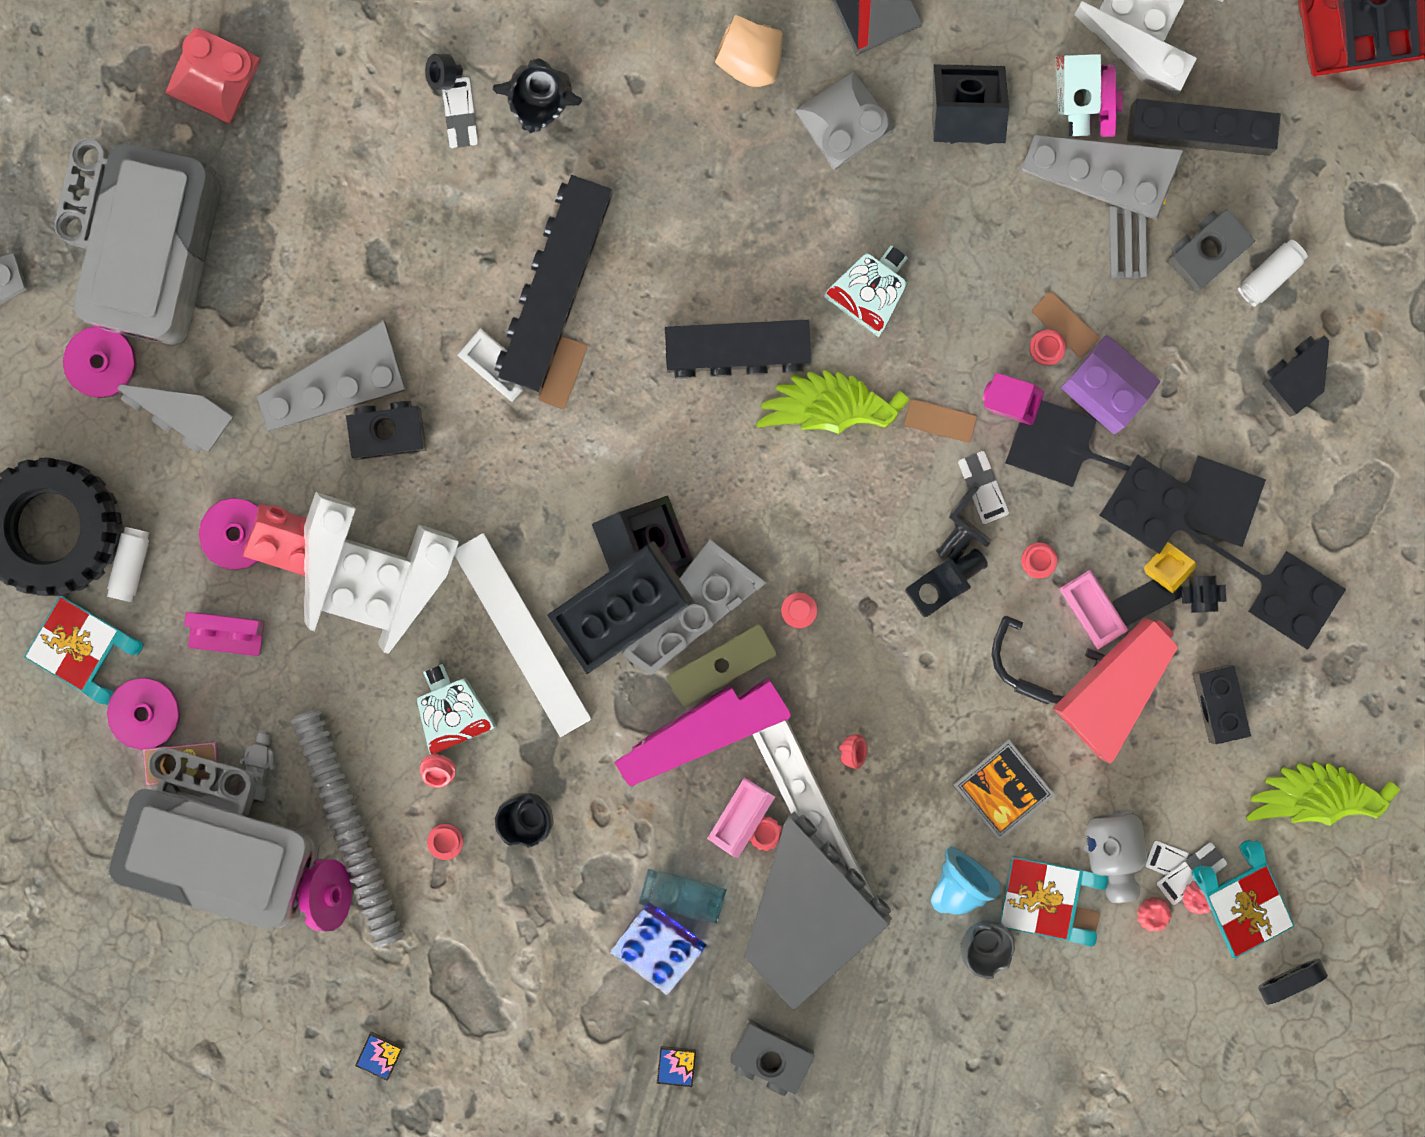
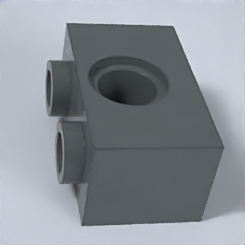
[1168,209,1255,293]
[730,1019,815,1096]

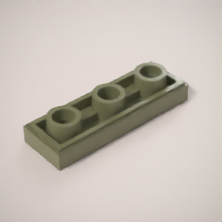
[666,623,777,708]

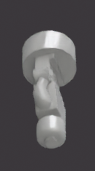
[236,731,275,802]

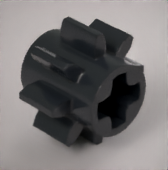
[1181,575,1227,613]

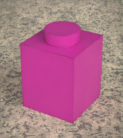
[983,373,1045,426]

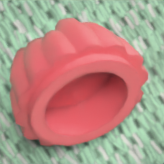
[839,734,867,769]
[749,816,782,851]
[1182,881,1211,914]
[1137,897,1172,932]

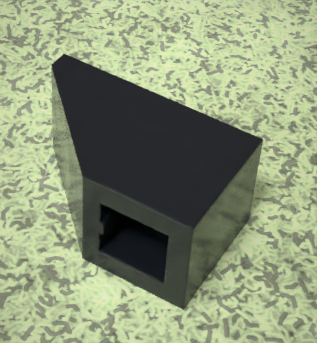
[1262,335,1329,417]

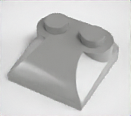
[794,71,894,171]

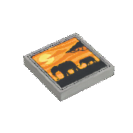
[953,739,1055,841]

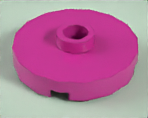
[1099,64,1122,137]
[63,327,137,399]
[198,498,258,570]
[107,678,181,750]
[298,859,352,931]

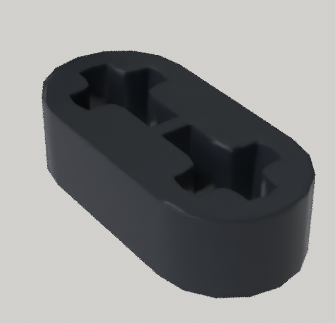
[1258,959,1328,1005]

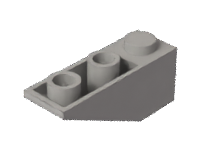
[117,384,234,453]

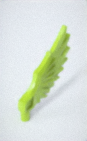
[756,370,910,435]
[1246,761,1400,826]

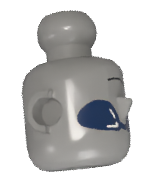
[1084,813,1147,903]

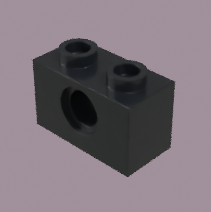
[346,401,427,460]
[1192,665,1251,745]

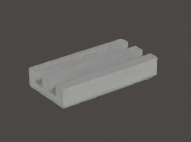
[1108,206,1147,279]

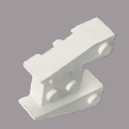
[1074,0,1223,98]
[304,492,459,654]

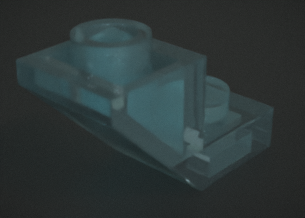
[638,869,727,924]

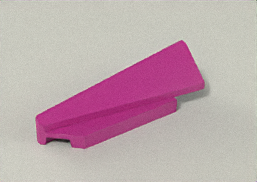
[614,678,791,786]

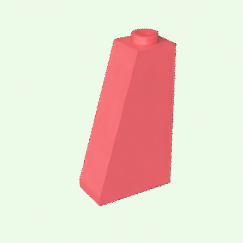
[1052,618,1178,763]

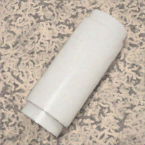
[1238,239,1308,306]
[107,527,149,602]

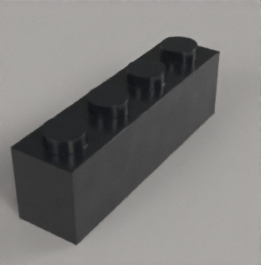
[1127,98,1281,156]
[665,320,811,379]

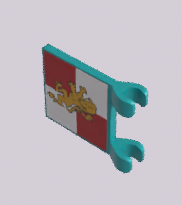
[24,596,144,705]
[1192,840,1295,959]
[999,856,1108,947]

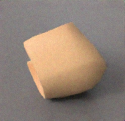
[715,15,783,87]

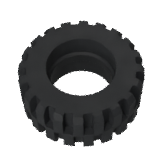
[0,458,122,596]

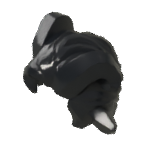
[493,58,583,133]

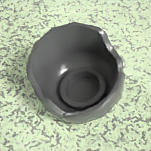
[960,920,1015,979]

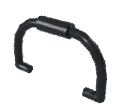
[991,616,1105,705]

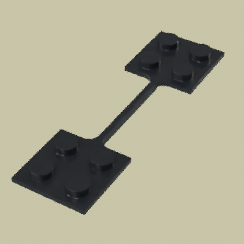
[1005,400,1266,547]
[1099,455,1346,650]

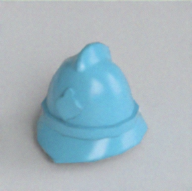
[931,846,1000,915]

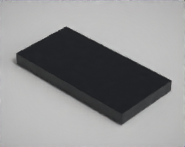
[547,541,694,674]

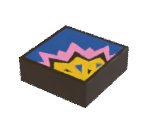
[355,1031,404,1081]
[657,1046,696,1087]

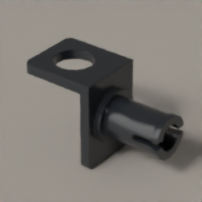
[936,482,991,563]
[905,548,988,618]

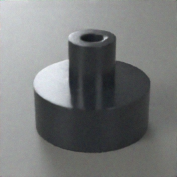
[425,54,463,90]

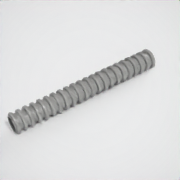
[291,709,405,948]

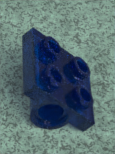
[610,901,707,995]

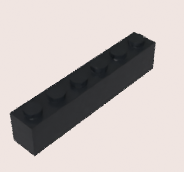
[494,175,613,396]

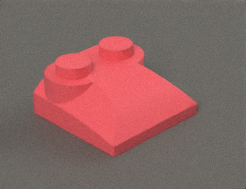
[165,27,261,125]

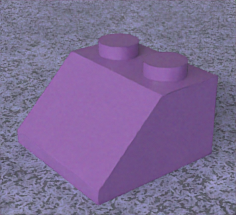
[1060,334,1161,435]

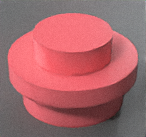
[1030,329,1066,366]
[1021,543,1057,578]
[781,592,817,628]
[420,754,456,788]
[427,823,464,860]

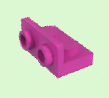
[184,612,265,656]

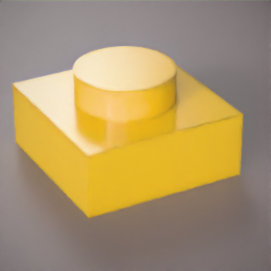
[1144,542,1196,593]

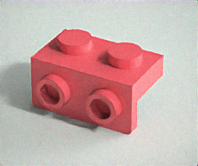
[243,504,307,576]

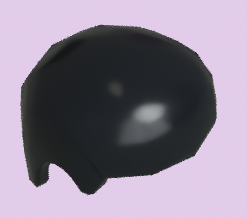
[494,793,554,848]

